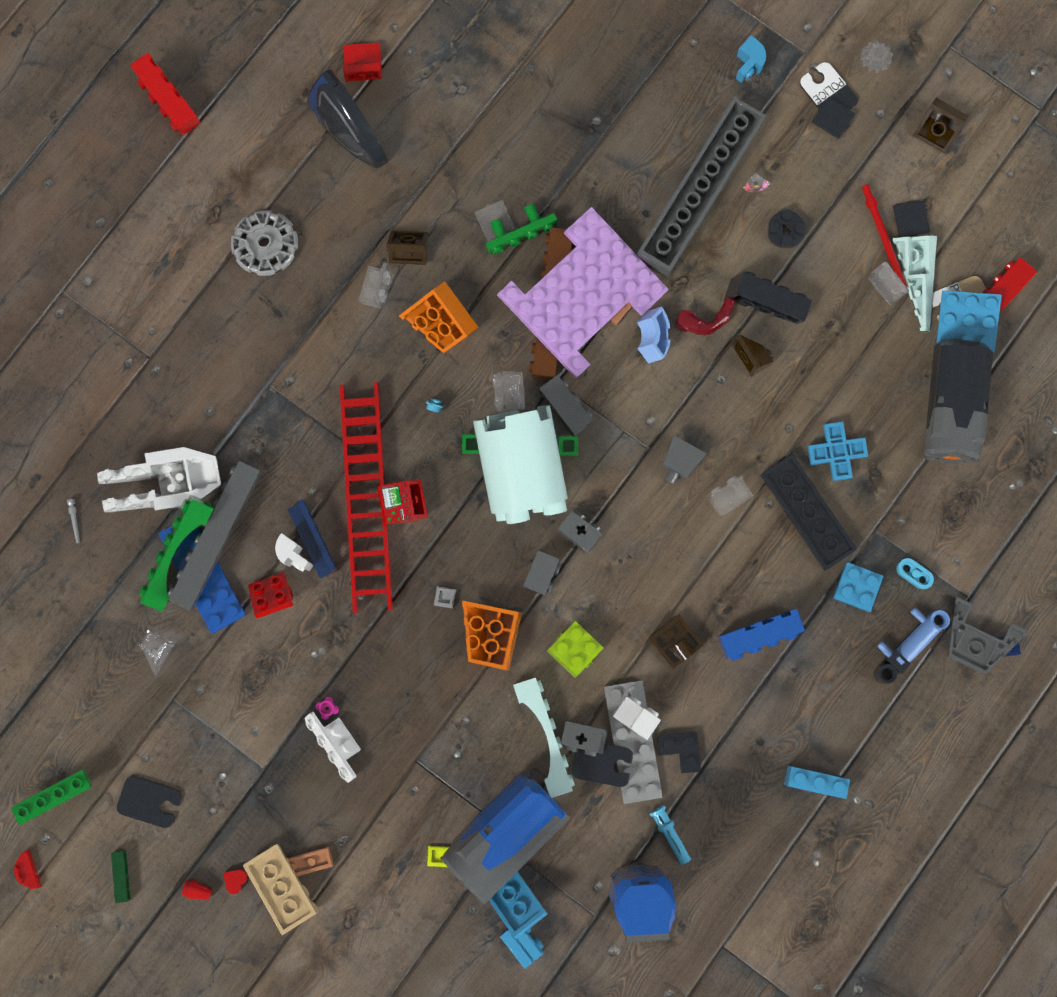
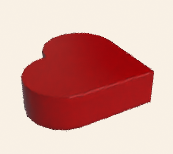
[223,869,248,894]

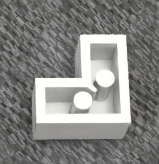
[612,696,661,740]

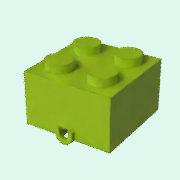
[547,621,603,678]

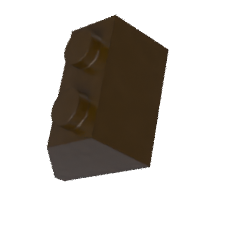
[913,97,968,154]

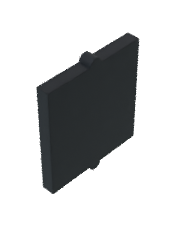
[811,97,855,139]
[893,201,930,238]

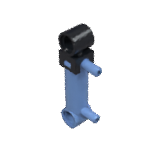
[874,607,950,684]

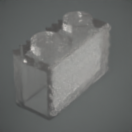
[868,262,909,306]

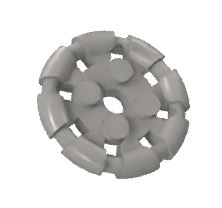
[231,210,298,276]

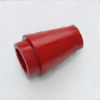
[181,879,212,901]

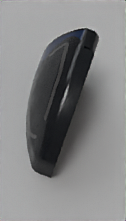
[307,69,388,168]

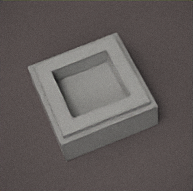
[434,586,456,609]

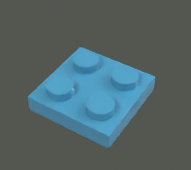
[833,562,883,612]

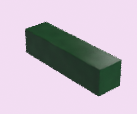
[111,850,131,903]

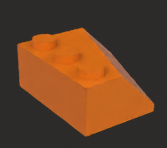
[399,281,479,353]
[462,601,522,671]

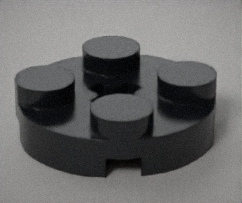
[767,209,806,248]

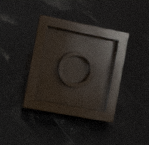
[387,230,428,265]

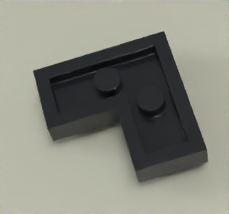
[658,732,701,773]

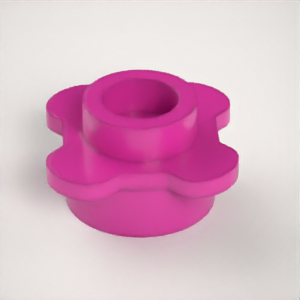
[316,697,339,720]

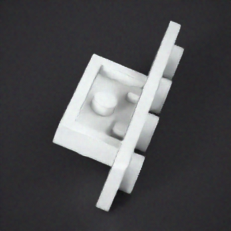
[305,712,361,783]

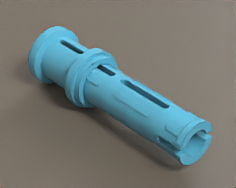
[649,805,691,865]

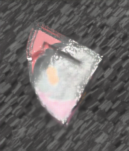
[743,173,770,192]

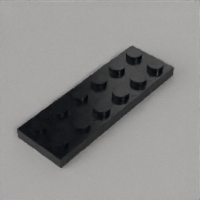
[760,454,857,571]

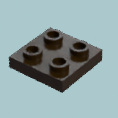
[649,614,703,669]

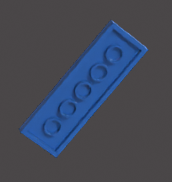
[158,526,247,634]

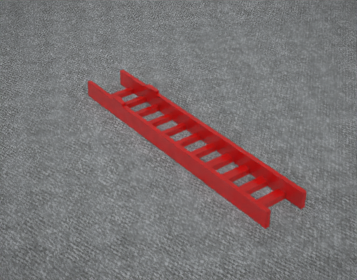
[340,382,393,614]

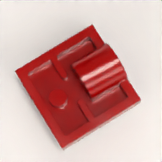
[248,572,294,619]

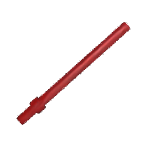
[861,184,908,291]

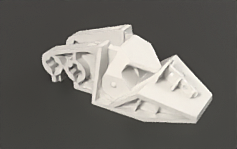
[97,447,221,512]

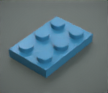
[489,871,548,939]

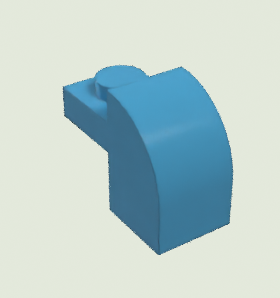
[736,35,766,83]

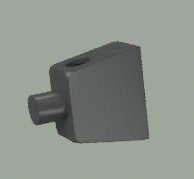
[662,435,706,485]

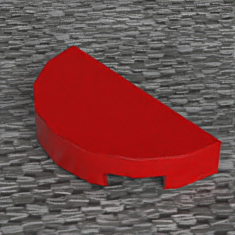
[14,850,42,889]

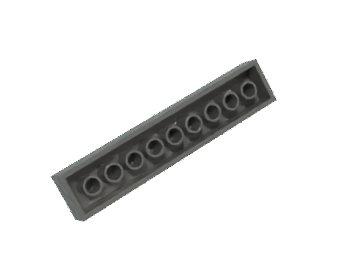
[637,97,767,277]

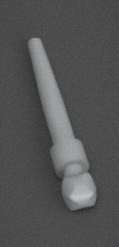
[67,498,80,543]

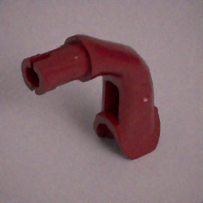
[675,298,735,336]

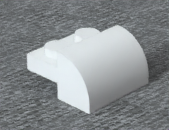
[275,533,314,572]

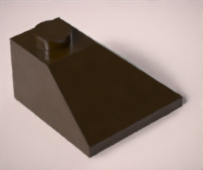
[732,335,774,377]

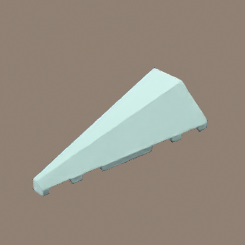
[893,236,937,331]

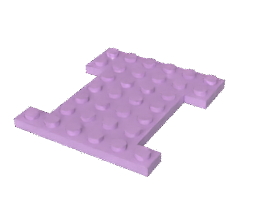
[497,207,669,378]

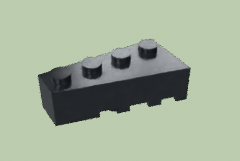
[724,271,812,324]

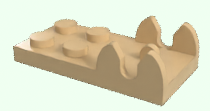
[243,844,319,935]

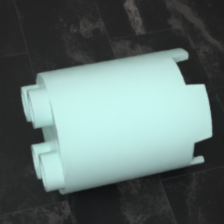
[473,405,568,524]

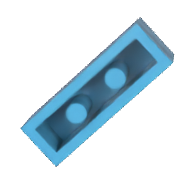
[784,766,850,799]

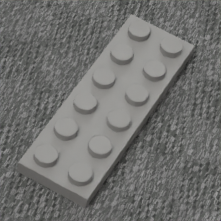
[604,681,663,804]

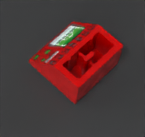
[377,480,428,525]

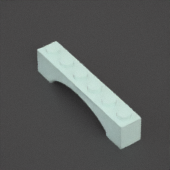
[513,678,575,798]

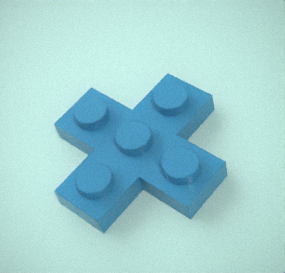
[807,422,868,482]

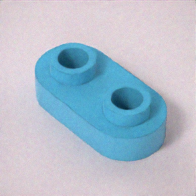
[896,558,934,589]

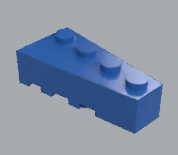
[718,609,805,661]

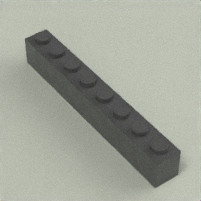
[168,461,261,612]

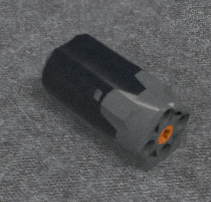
[923,339,993,465]

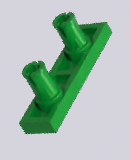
[486,204,557,255]
[11,770,93,826]

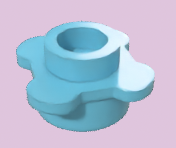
[426,398,445,413]

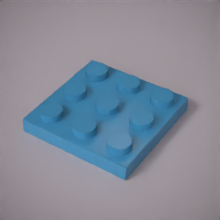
[936,290,1001,352]

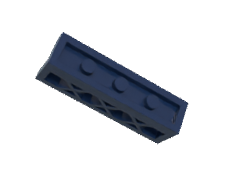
[287,499,338,579]

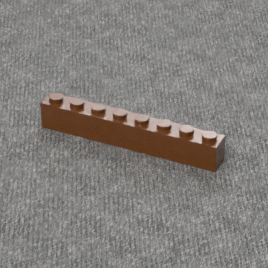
[529,227,572,380]

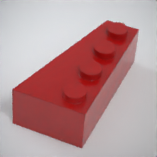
[130,52,201,136]

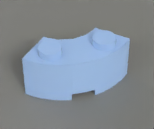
[637,306,671,363]

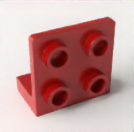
[343,43,383,82]

